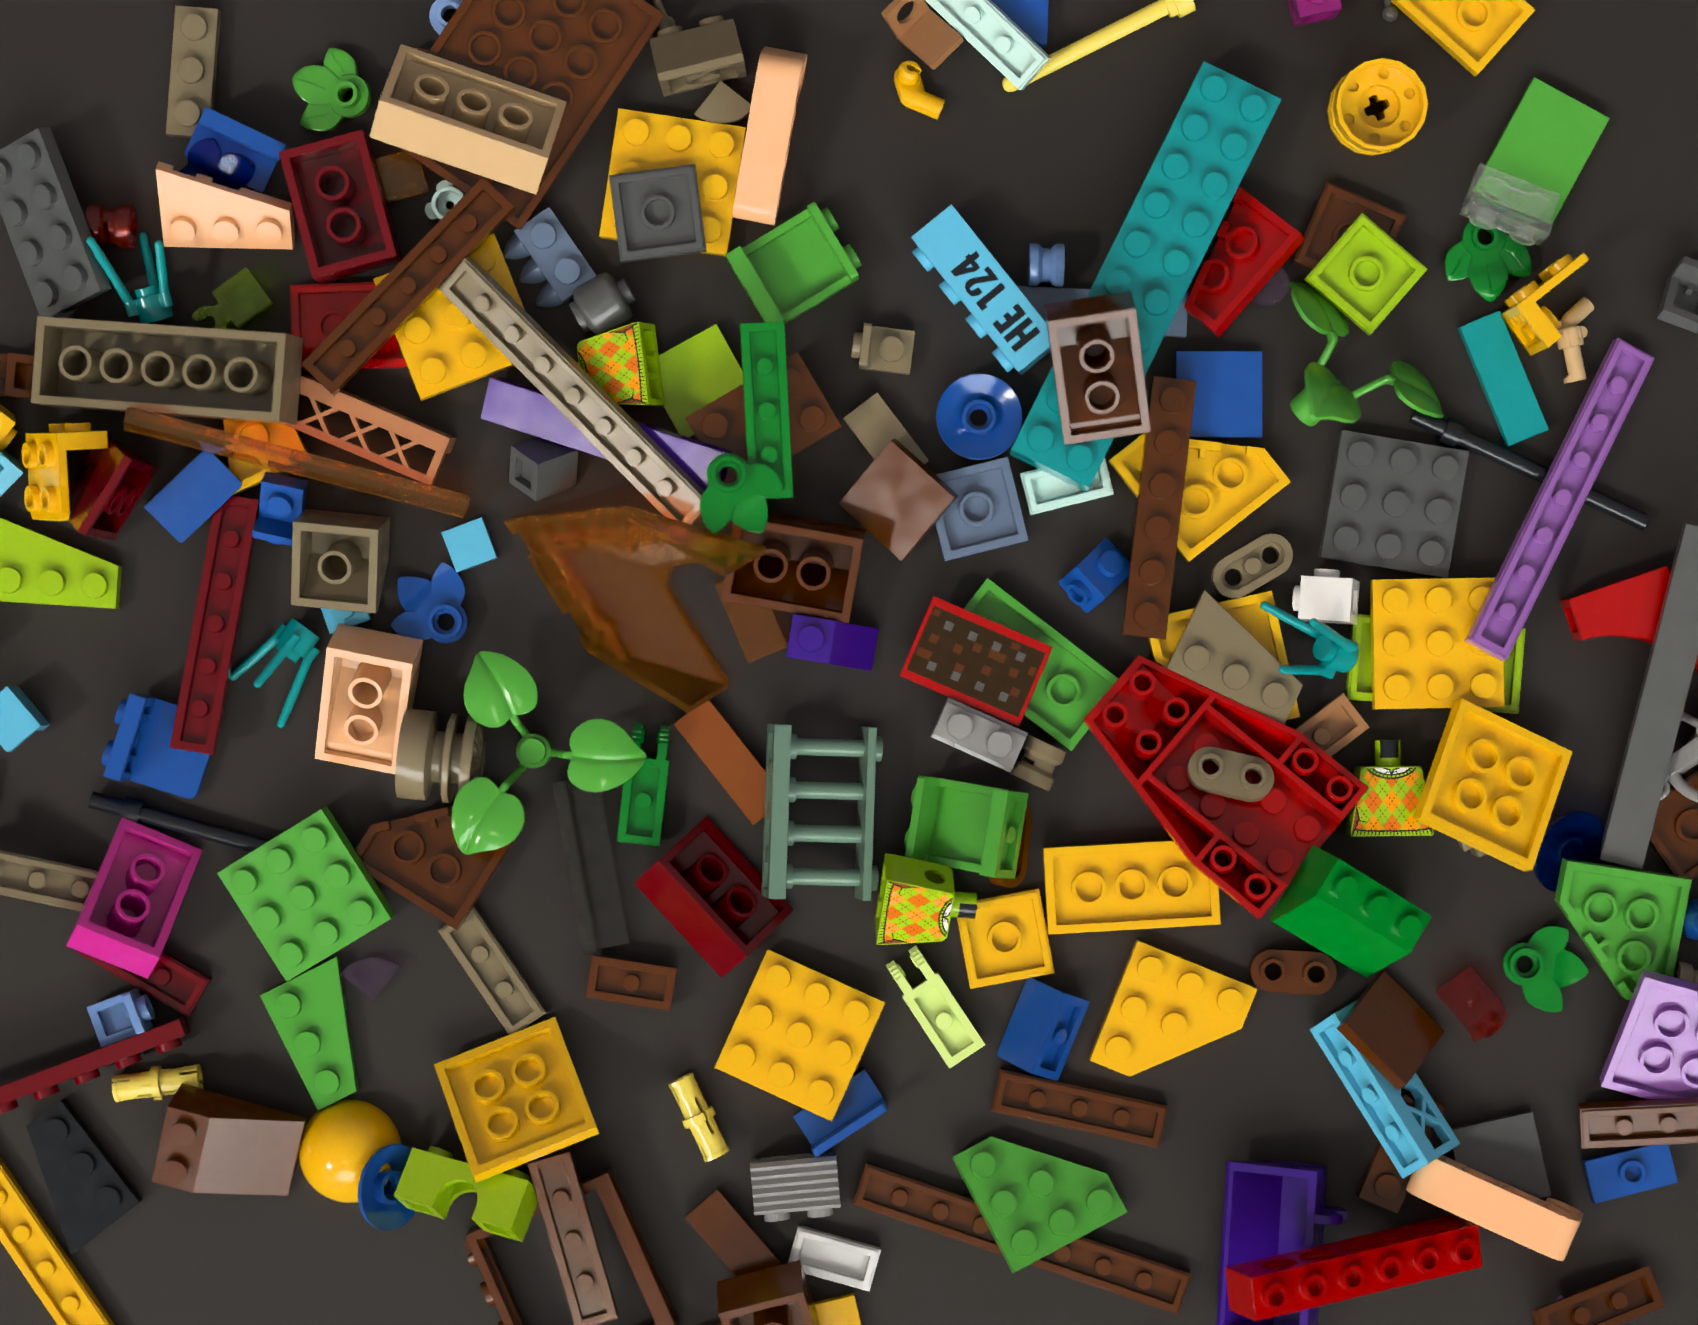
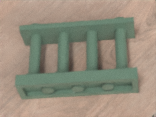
[761,724,883,901]

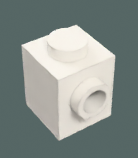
[1292,569,1360,625]

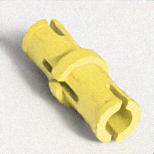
[112,1064,203,1102]
[668,1072,730,1162]

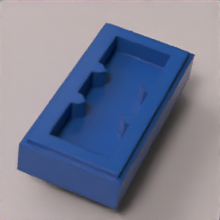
[1581,1145,1678,1204]

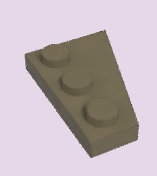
[1166,590,1303,724]

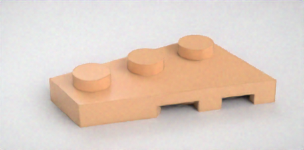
[156,161,295,250]

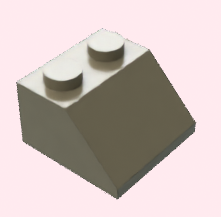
[649,15,747,97]
[291,509,390,613]

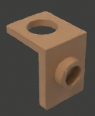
[881,0,964,70]

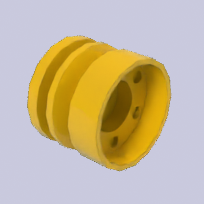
[1327,58,1428,156]

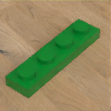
[740,321,793,499]

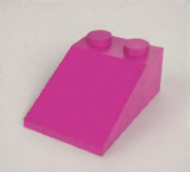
[66,817,203,979]

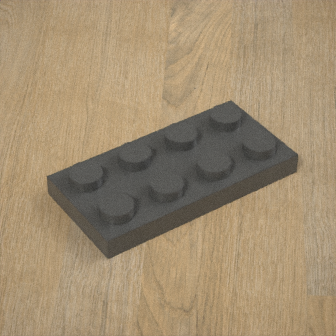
[0,127,112,318]

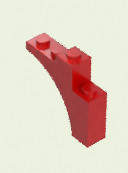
[1560,566,1698,674]

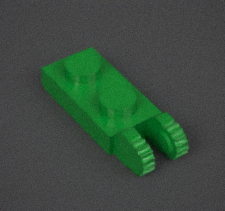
[617,722,671,846]

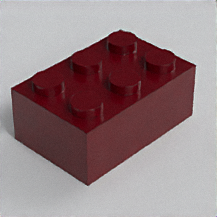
[279,129,403,284]

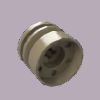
[395,708,486,803]

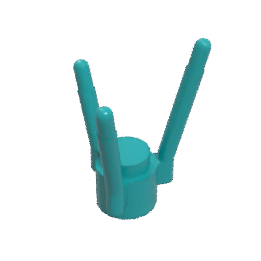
[86,232,174,324]
[1260,601,1359,679]
[230,618,320,728]

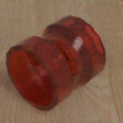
[85,204,137,248]

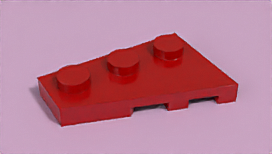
[1184,186,1305,337]

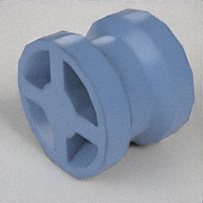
[1028,243,1065,287]

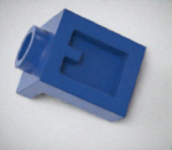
[252,472,308,546]

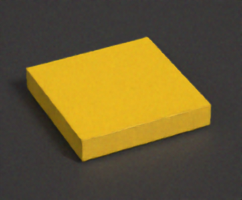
[957,888,1055,989]

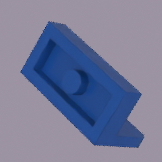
[184,107,286,192]
[144,444,242,543]
[997,978,1090,1081]
[793,1067,889,1157]

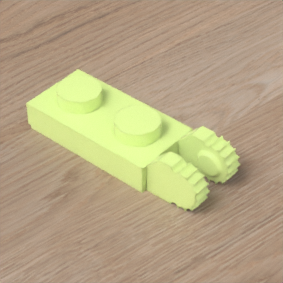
[886,945,985,1069]

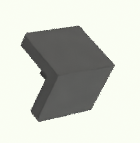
[509,437,578,501]

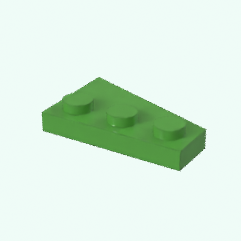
[260,956,359,1111]

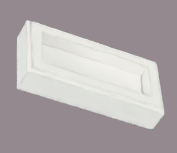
[788,1225,881,1291]

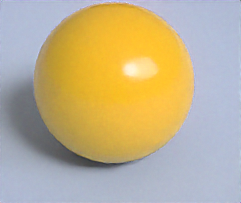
[299,1100,401,1203]

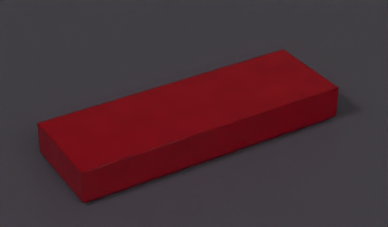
[76,950,212,1017]

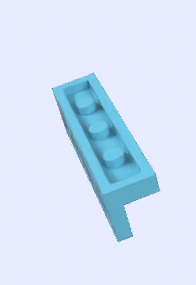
[1310,1001,1461,1178]

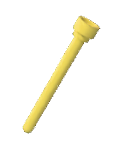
[1002,0,1196,92]

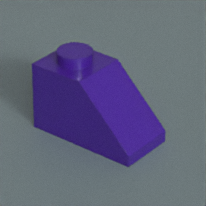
[786,614,879,671]

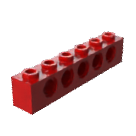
[1225,1215,1482,1321]

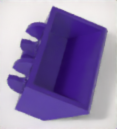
[1216,1161,1348,1325]

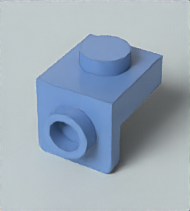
[86,988,155,1048]

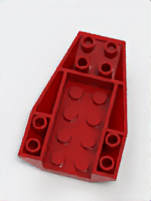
[1083,655,1369,920]

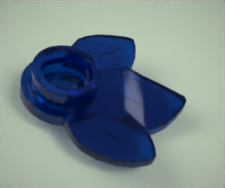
[179,138,256,190]

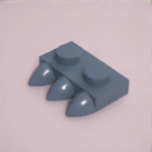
[503,207,596,308]

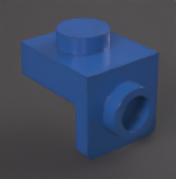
[1059,537,1130,613]

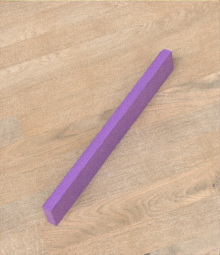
[1465,338,1655,661]

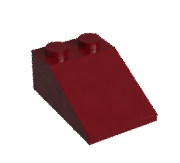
[68,439,159,541]

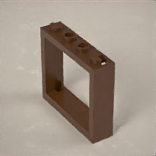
[463,1166,680,1325]

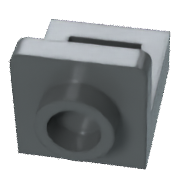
[1657,256,1698,334]

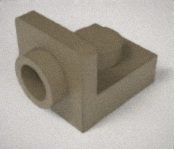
[851,323,915,375]

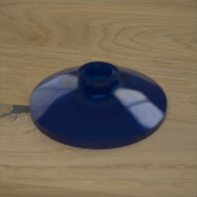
[1533,811,1604,892]

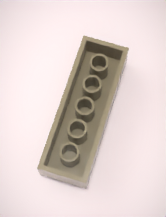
[31,316,304,425]

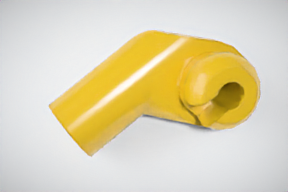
[894,60,945,120]

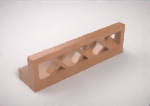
[284,372,457,486]

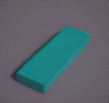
[1457,311,1549,447]

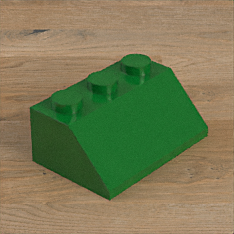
[1269,845,1432,978]

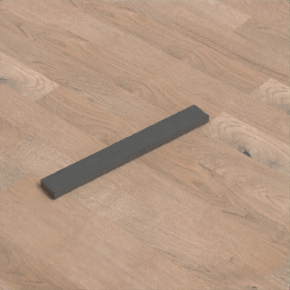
[1598,522,1698,869]

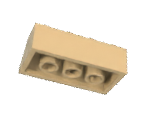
[369,44,567,195]

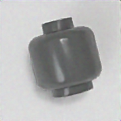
[569,272,636,335]

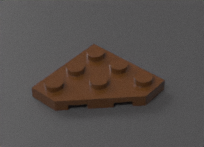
[355,807,528,931]

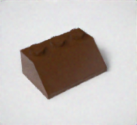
[721,511,866,623]

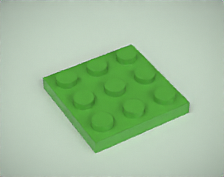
[217,806,396,982]

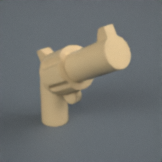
[1557,297,1595,384]

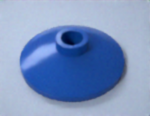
[936,374,1022,460]
[358,1144,416,1231]

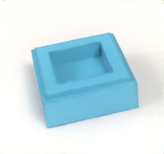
[441,517,498,573]

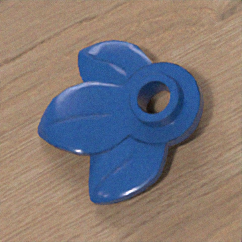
[391,563,468,643]

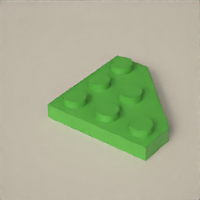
[1554,858,1692,1000]
[952,1136,1127,1274]

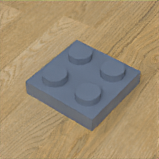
[935,457,1029,562]

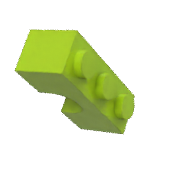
[393,1146,538,1242]

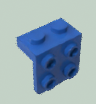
[101,693,211,799]

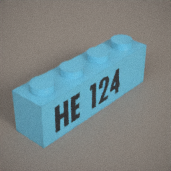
[911,204,1050,375]

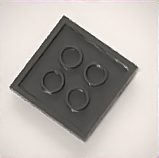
[1318,430,1469,578]

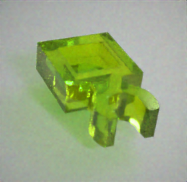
[192,267,274,329]

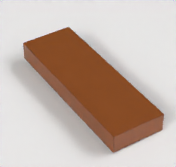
[674,697,766,825]

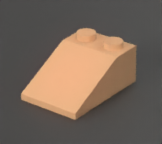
[315,623,423,774]

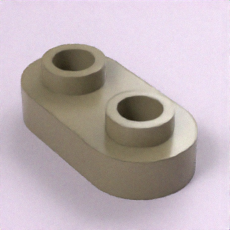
[1211,533,1293,599]
[1187,747,1274,802]

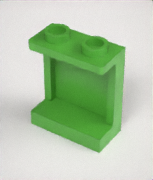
[725,202,862,325]
[904,775,1029,879]

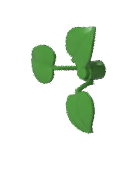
[1287,281,1444,426]
[452,651,647,855]

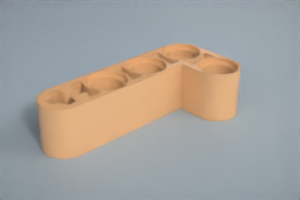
[732,46,807,226]
[1406,1155,1584,1261]

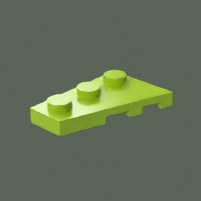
[0,517,122,609]

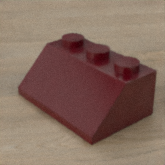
[634,816,794,978]

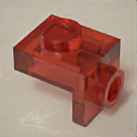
[1436,966,1508,1042]

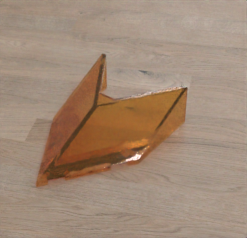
[504,505,766,713]

